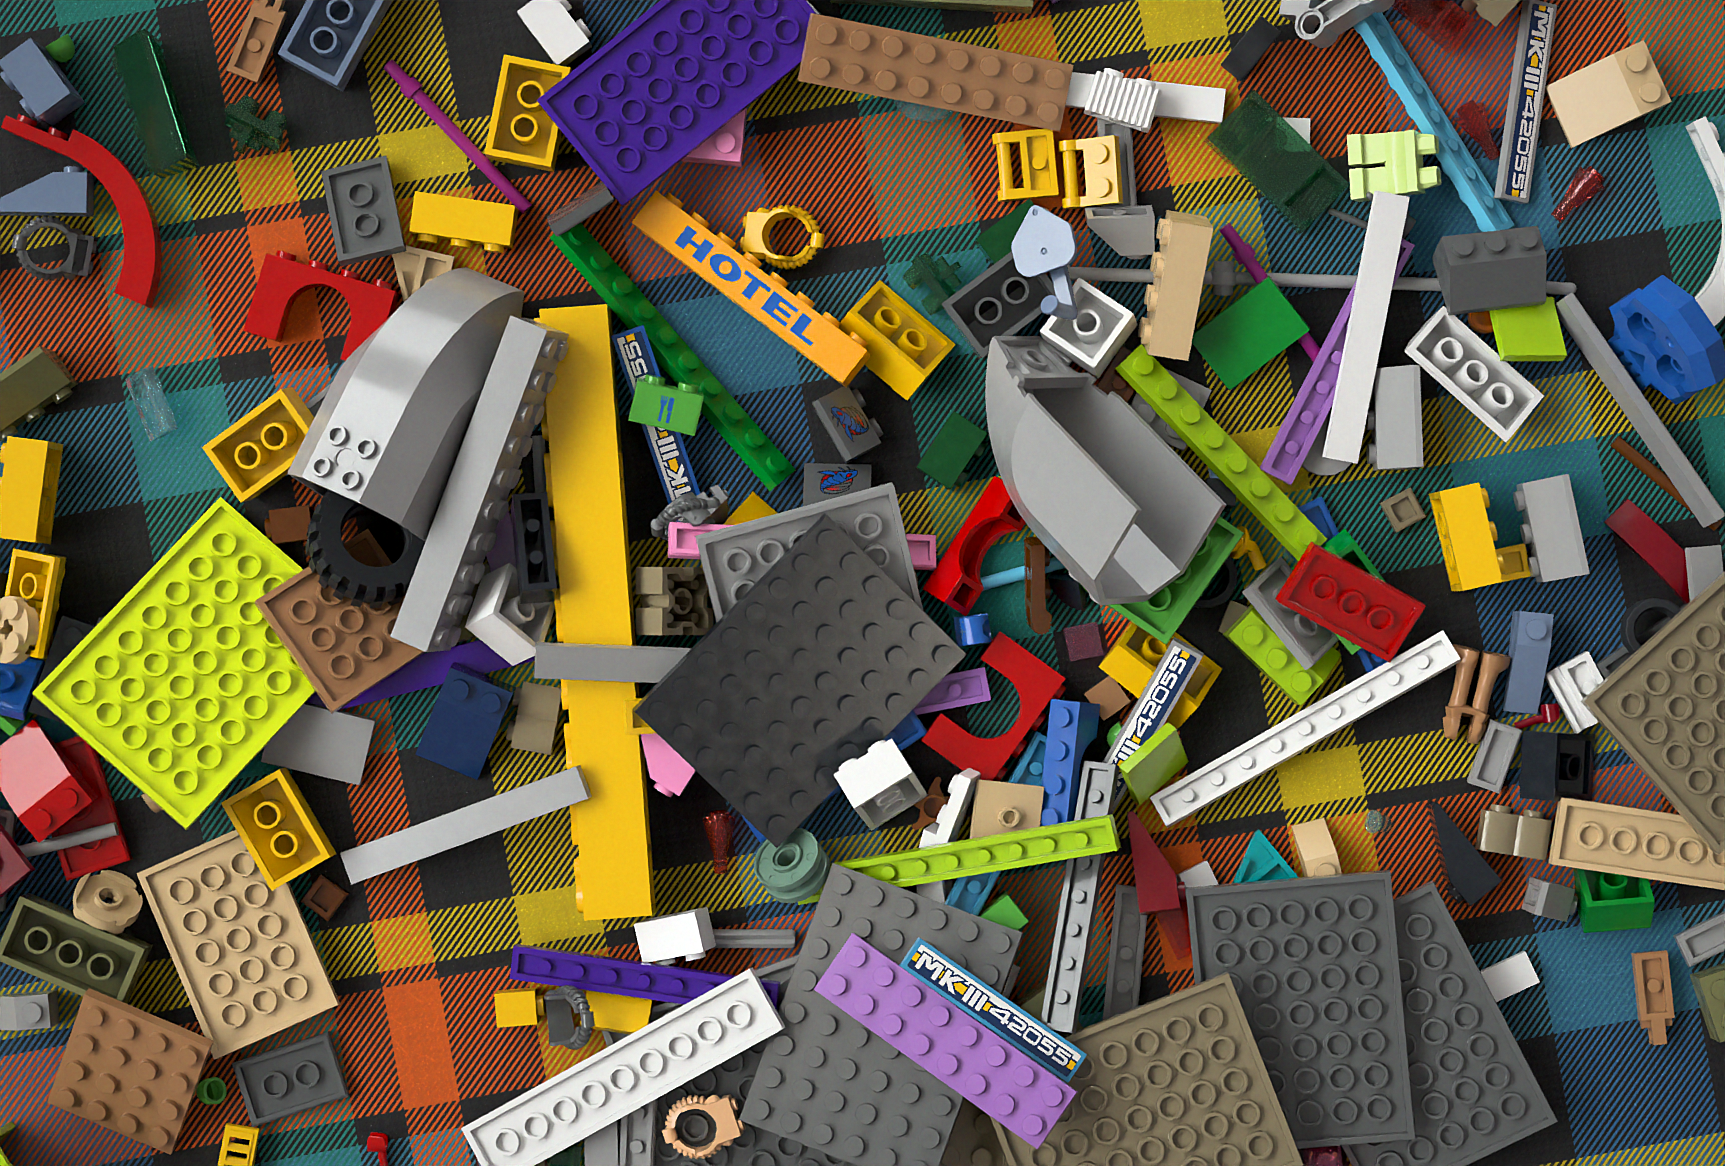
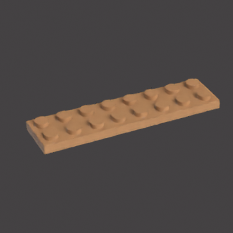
[798,13,1074,131]

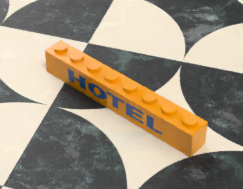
[632,191,871,388]

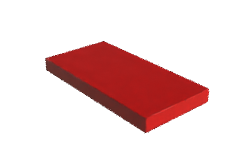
[1275,541,1426,663]
[52,736,133,881]

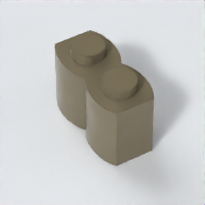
[506,681,562,755]
[1475,804,1552,860]

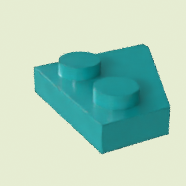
[1232,829,1299,883]

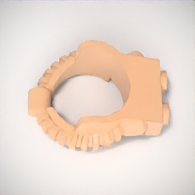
[662,1094,745,1159]

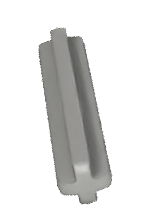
[712,929,796,948]

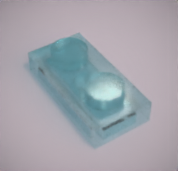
[125,366,178,441]

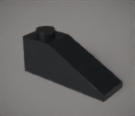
[1427,801,1502,906]

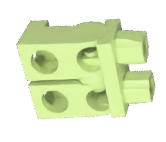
[1347,130,1441,202]

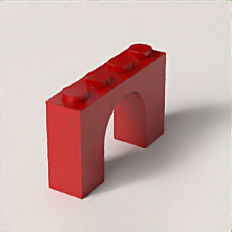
[243,250,400,361]
[921,631,1066,781]

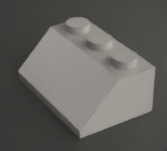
[1365,365,1424,471]
[1513,474,1590,583]

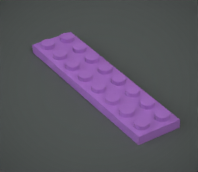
[814,933,1078,1150]

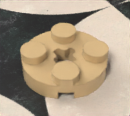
[0,596,39,665]
[72,870,143,934]

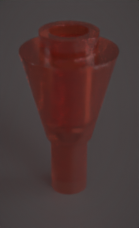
[1454,100,1501,161]
[1551,166,1605,223]
[702,810,736,874]

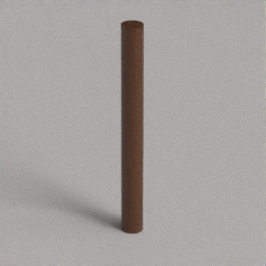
[1610,436,1722,531]

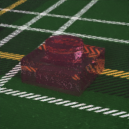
[1063,622,1104,661]

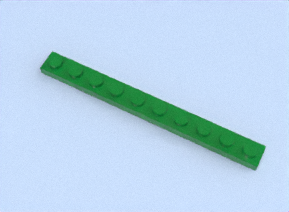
[550,223,795,491]

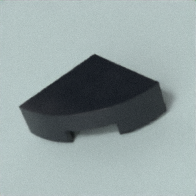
[1048,572,1087,611]

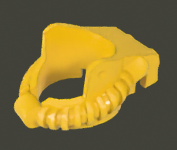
[740,205,825,269]

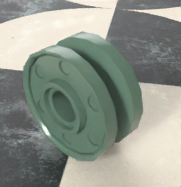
[754,828,830,903]

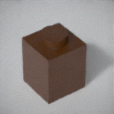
[265,505,314,544]

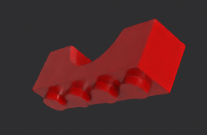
[923,476,1026,616]

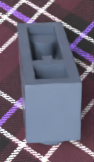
[0,166,94,217]
[1503,611,1554,714]

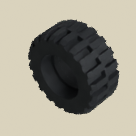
[305,490,425,608]

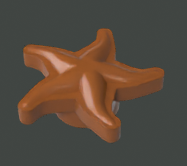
[912,777,950,830]

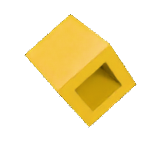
[494,987,545,1028]

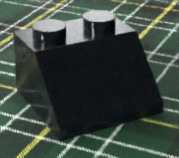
[1519,731,1595,801]

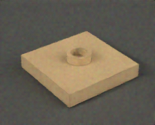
[969,779,1044,839]

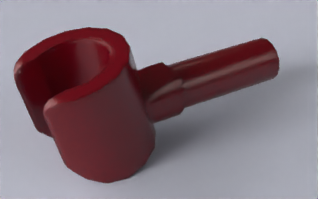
[1514,703,1560,729]

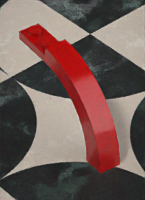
[1,114,162,308]

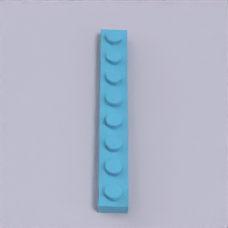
[1353,12,1514,232]

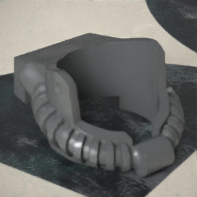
[12,216,97,281]
[651,485,730,541]
[544,985,595,1050]

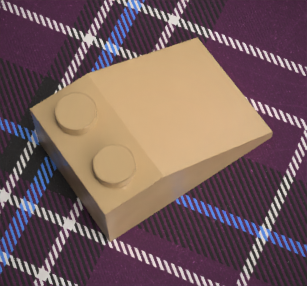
[1545,40,1672,148]

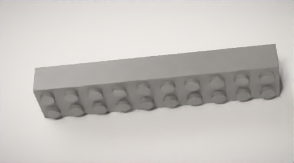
[390,315,569,652]

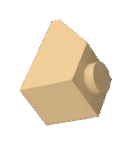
[1291,818,1342,877]

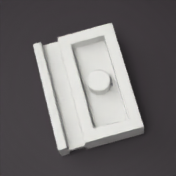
[1545,651,1604,734]

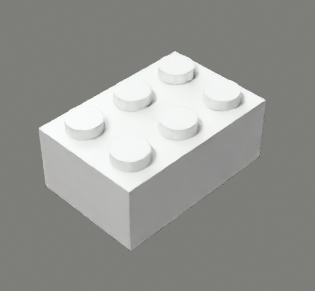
[834,738,928,831]

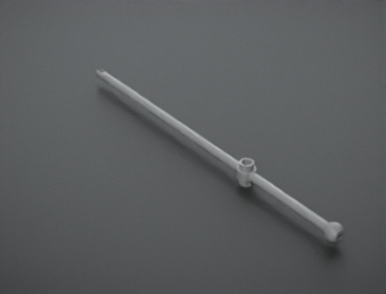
[1049,261,1577,295]

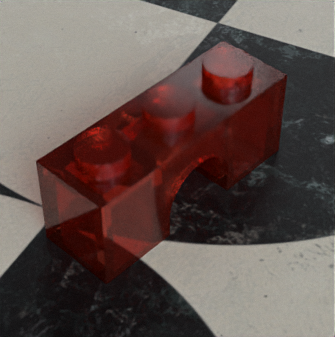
[1392,0,1477,53]

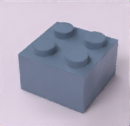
[0,38,85,126]

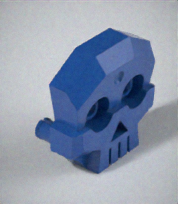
[1607,275,1725,405]

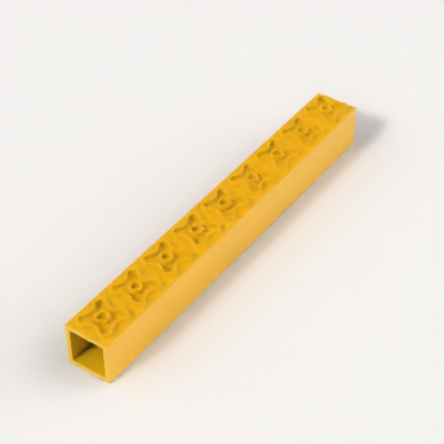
[534,304,656,921]

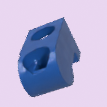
[953,613,992,647]

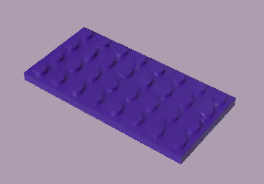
[537,0,816,207]

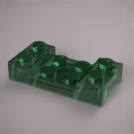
[1205,90,1350,235]

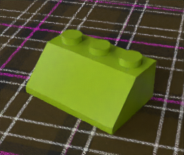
[1223,604,1341,706]

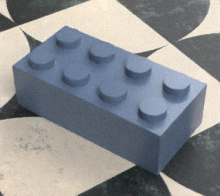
[278,0,393,92]

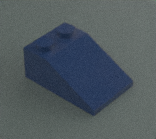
[415,662,516,780]

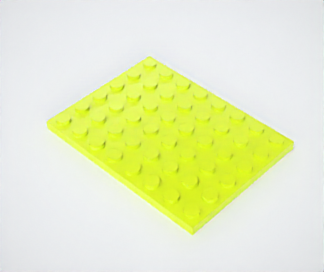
[32,497,316,830]

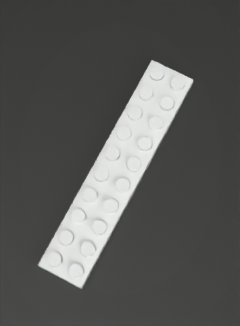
[461,967,785,1166]

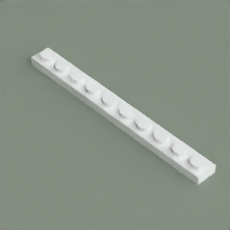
[1150,631,1461,828]

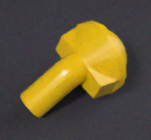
[1230,526,1267,570]

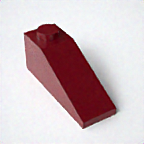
[1127,811,1187,915]

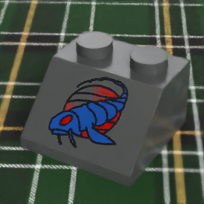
[812,386,883,464]
[803,463,871,506]

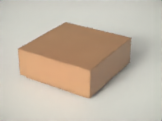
[1083,675,1131,721]

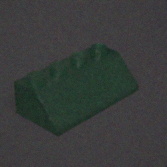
[112,29,199,179]

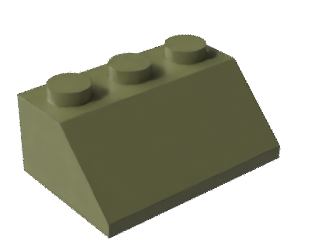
[0,346,78,442]

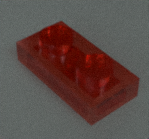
[1155,902,1192,960]

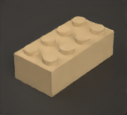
[1138,210,1213,361]

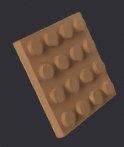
[255,529,425,714]
[47,988,214,1155]

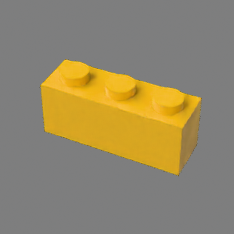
[409,191,518,253]

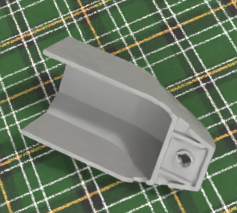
[287,267,525,542]
[985,336,1226,605]

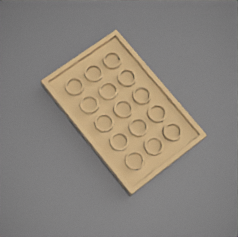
[136,830,341,1060]

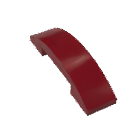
[1604,499,1690,604]

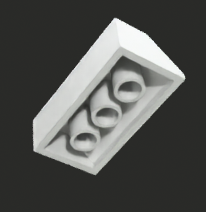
[1404,306,1544,442]

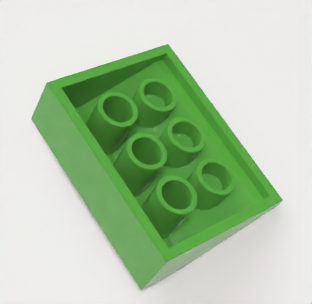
[1083,516,1244,645]

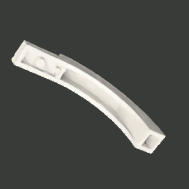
[1685,116,1725,326]
[916,768,1020,999]

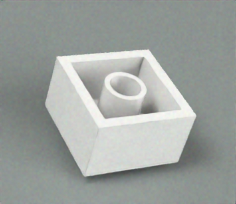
[1040,278,1137,378]
[465,563,555,666]

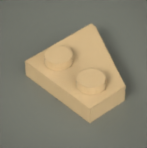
[392,245,455,302]

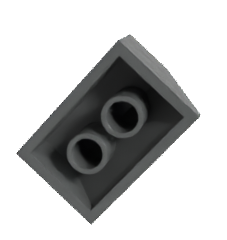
[1432,226,1547,316]
[941,251,1056,359]

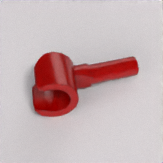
[367,1132,389,1166]

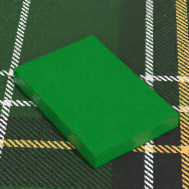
[1192,276,1310,391]

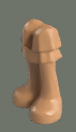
[1443,644,1511,744]

